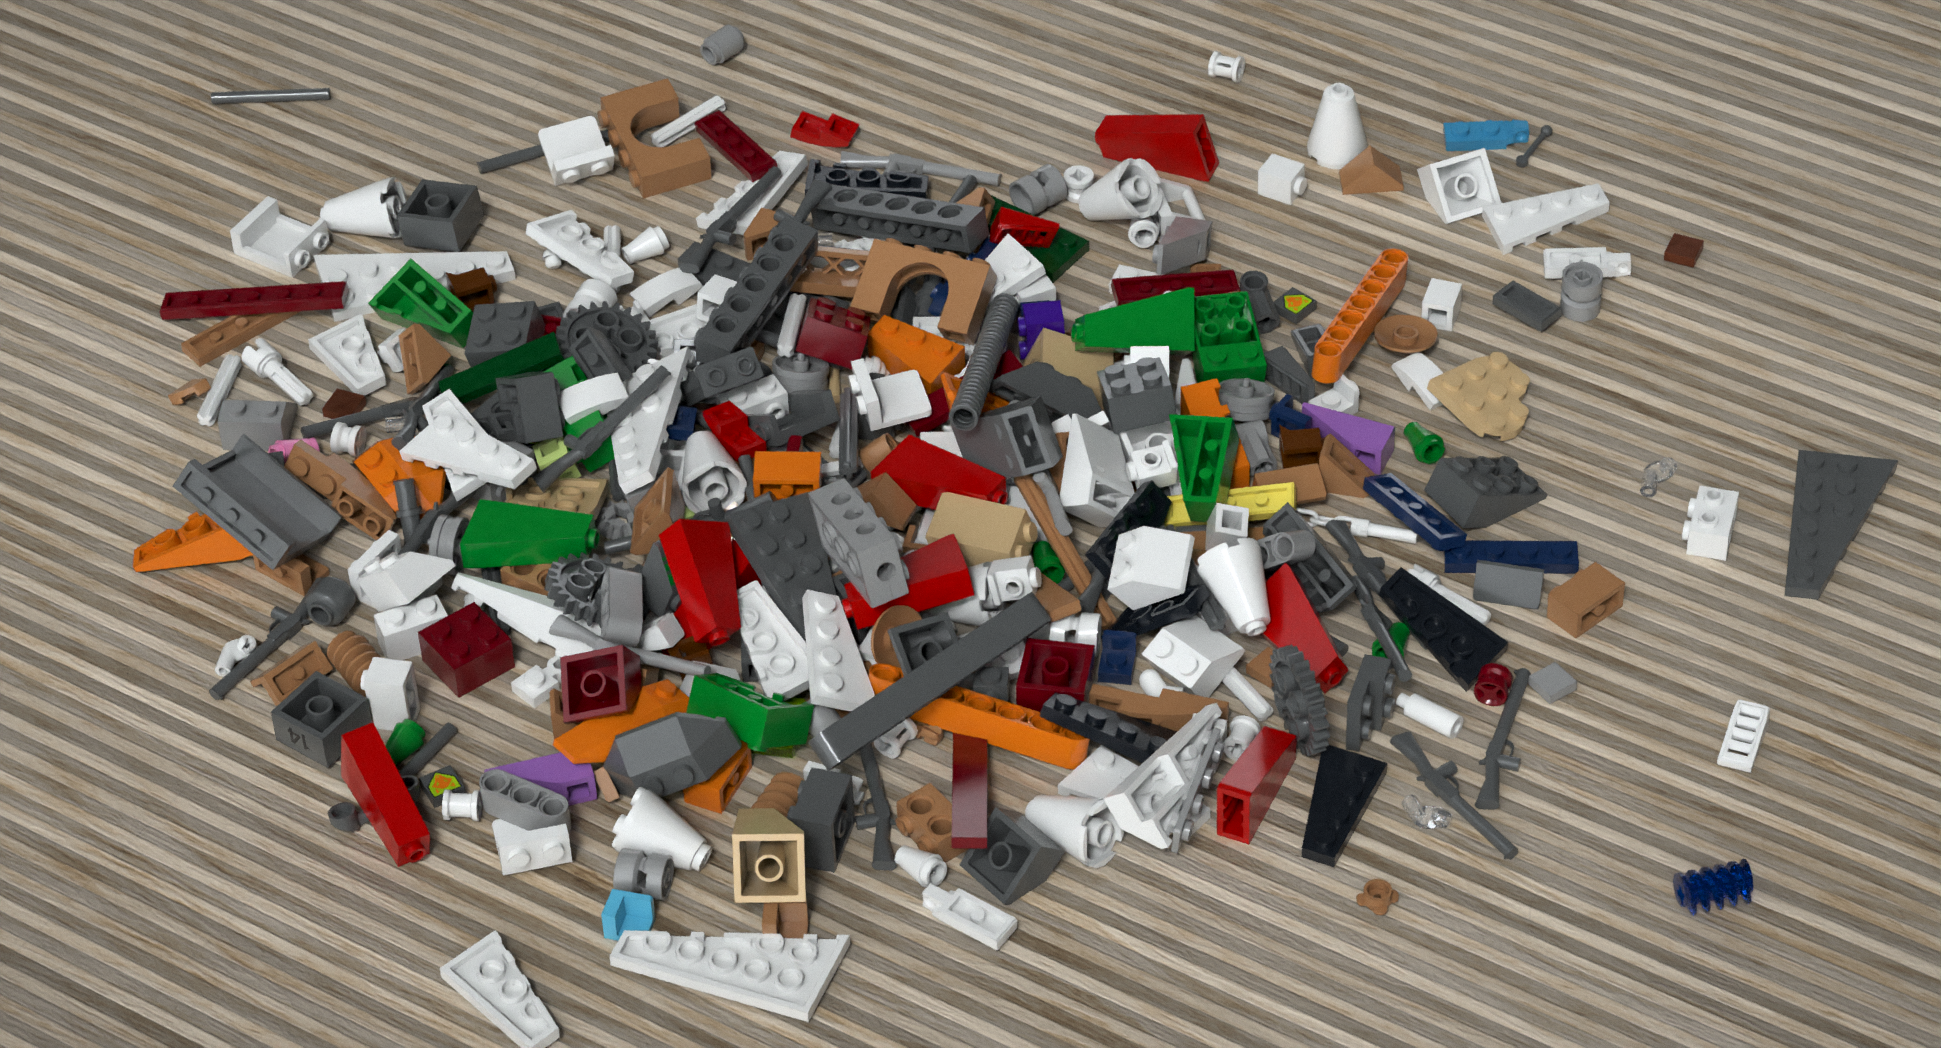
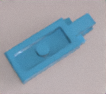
[1443,120,1529,151]

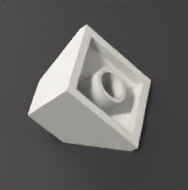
[1417,148,1501,224]

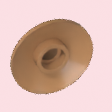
[1374,315,1438,353]
[871,605,922,668]

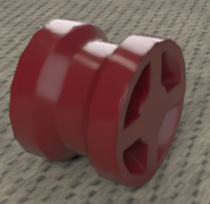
[1474,663,1513,706]

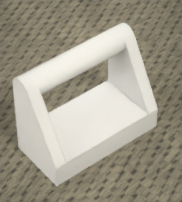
[1151,178,1206,237]

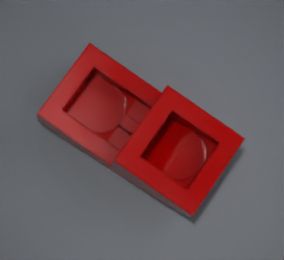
[790,111,860,147]
[703,400,766,463]

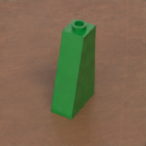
[1071,287,1195,355]
[460,499,600,569]

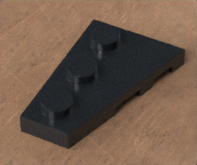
[1100,584,1210,638]

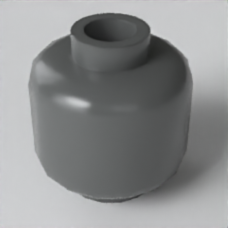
[305,576,355,626]

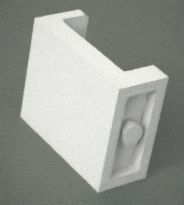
[230,196,330,278]

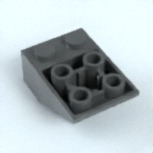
[950,395,1063,479]
[1424,456,1548,528]

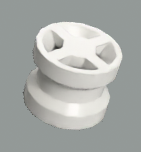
[1063,165,1094,203]
[330,422,366,457]

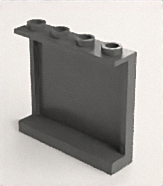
[172,434,343,570]

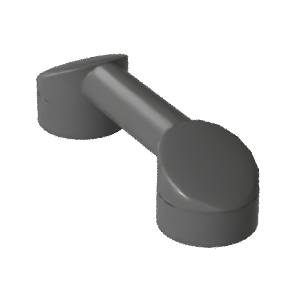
[328,775,421,831]

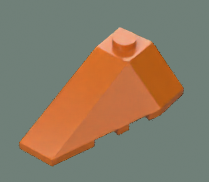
[133,511,253,572]
[553,679,689,764]

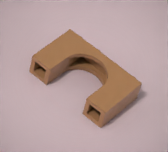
[597,78,711,199]
[850,238,997,346]

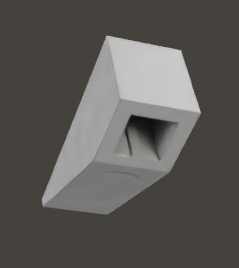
[1152,216,1213,275]

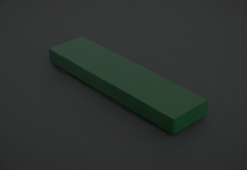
[438,332,565,404]

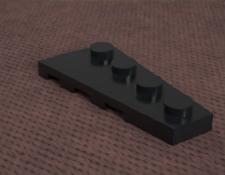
[805,159,929,199]
[1085,480,1172,581]
[1379,567,1509,692]
[1039,692,1178,763]
[1302,745,1388,867]

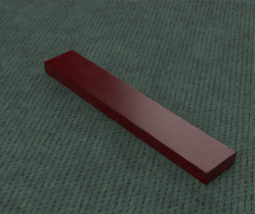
[160,281,349,320]
[951,733,987,849]

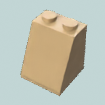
[1022,327,1115,411]
[925,492,1038,567]
[732,808,806,903]

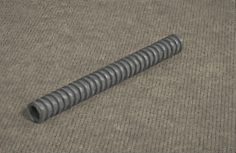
[949,293,1019,431]

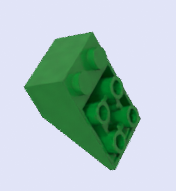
[1192,291,1267,383]

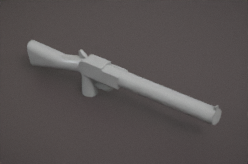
[840,151,1002,186]
[1008,400,1072,536]
[549,614,711,676]

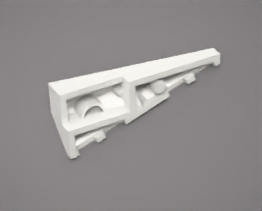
[451,572,601,658]
[1104,703,1222,849]

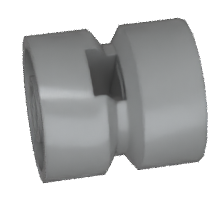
[1009,164,1067,215]
[1560,262,1603,322]
[613,848,674,901]

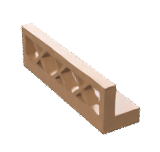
[790,246,870,298]

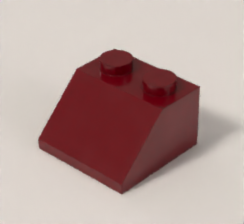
[560,645,642,724]

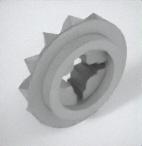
[595,499,634,540]

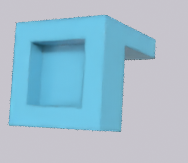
[601,889,656,941]

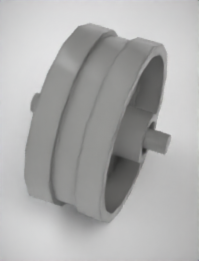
[772,352,829,394]
[1219,378,1275,422]
[427,514,469,576]

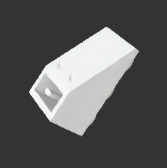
[1059,413,1135,528]

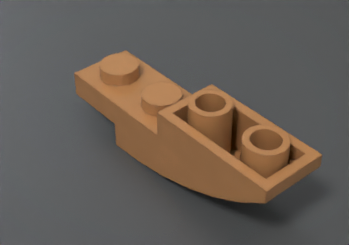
[284,439,397,540]
[1089,684,1229,731]

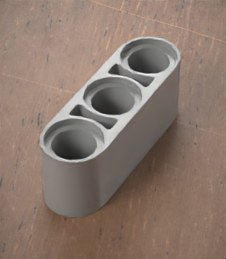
[1257,530,1316,574]
[601,566,643,647]
[479,769,572,834]

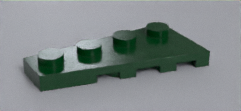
[988,195,1089,283]

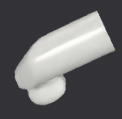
[1139,669,1184,697]

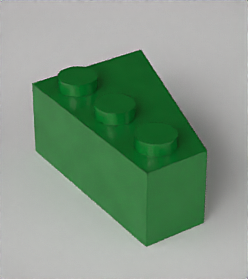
[368,259,473,348]
[543,356,615,473]
[1169,414,1240,522]
[686,673,814,752]

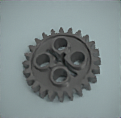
[556,301,658,378]
[544,552,650,628]
[1269,644,1330,757]

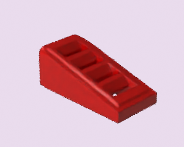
[990,207,1060,248]

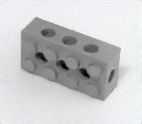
[808,478,910,608]

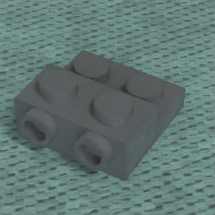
[1346,654,1396,752]

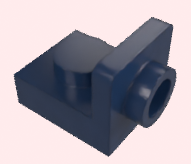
[1269,393,1312,438]
[666,406,697,441]
[1098,630,1137,685]

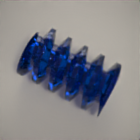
[1673,858,1753,916]

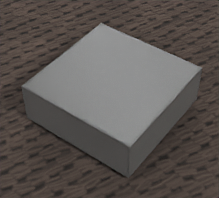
[1528,662,1577,704]

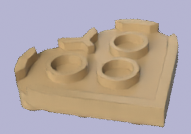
[1427,352,1530,441]
[506,477,608,520]

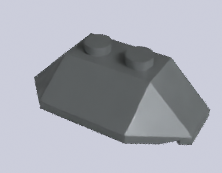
[989,361,1110,430]
[1263,502,1357,613]
[603,712,742,798]

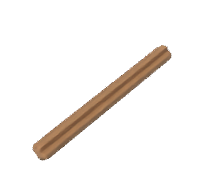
[1014,473,1116,630]

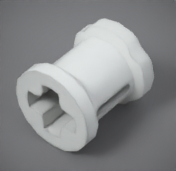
[1208,51,1245,83]
[1223,715,1261,761]
[874,718,918,759]
[442,789,482,821]

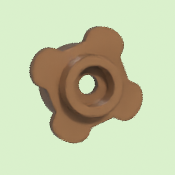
[1356,879,1399,915]

